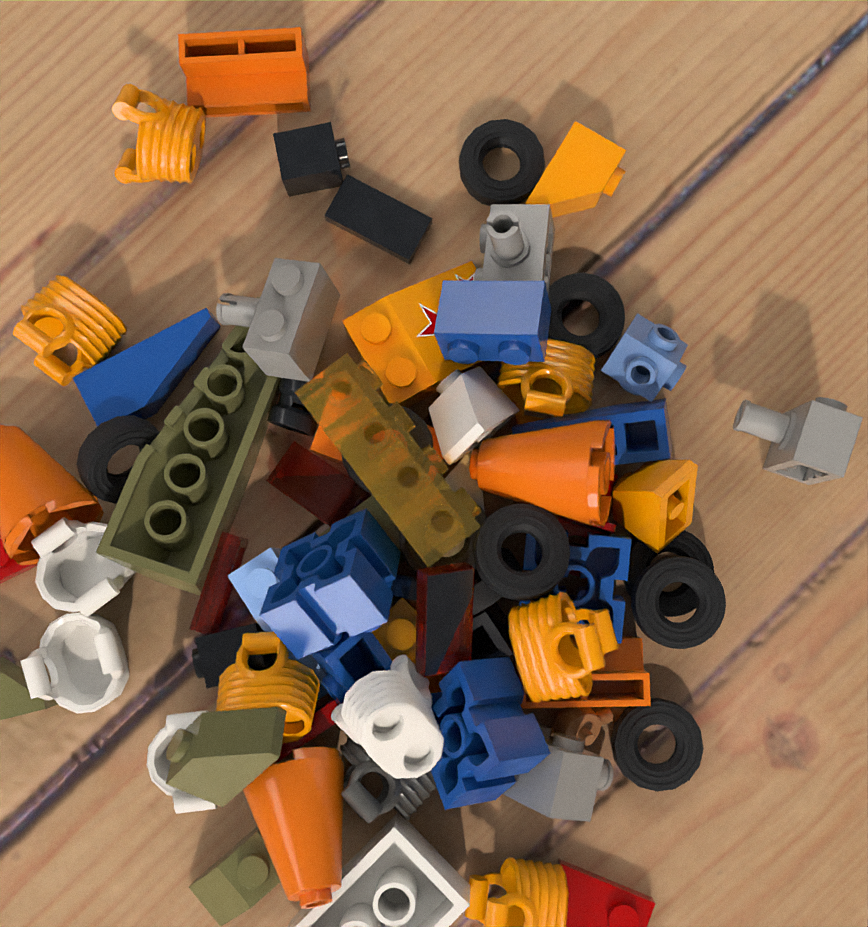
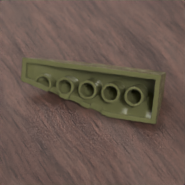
[96,297,281,597]

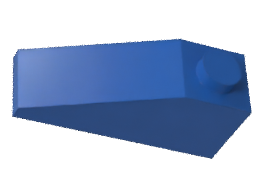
[72,308,221,427]
[511,398,672,465]

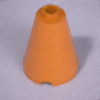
[469,420,615,526]
[0,425,104,565]
[243,746,344,909]

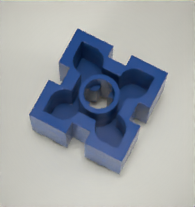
[259,508,401,659]
[519,530,632,644]
[431,657,551,810]

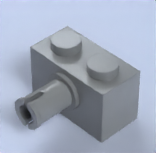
[474,204,555,295]
[216,258,341,382]
[733,397,863,485]
[503,723,614,822]

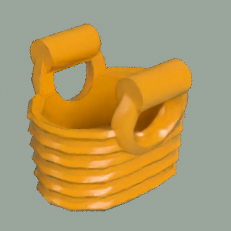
[112,84,206,184]
[13,275,127,386]
[497,339,596,425]
[508,592,619,702]
[216,631,320,743]
[464,857,569,927]

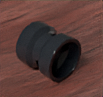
[267,378,329,437]

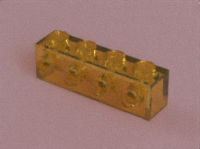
[295,353,481,567]

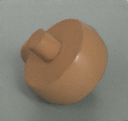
[554,707,614,748]

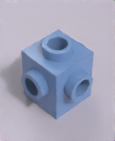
[601,313,688,402]

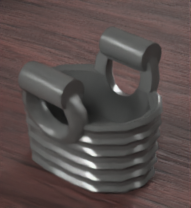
[340,738,436,824]

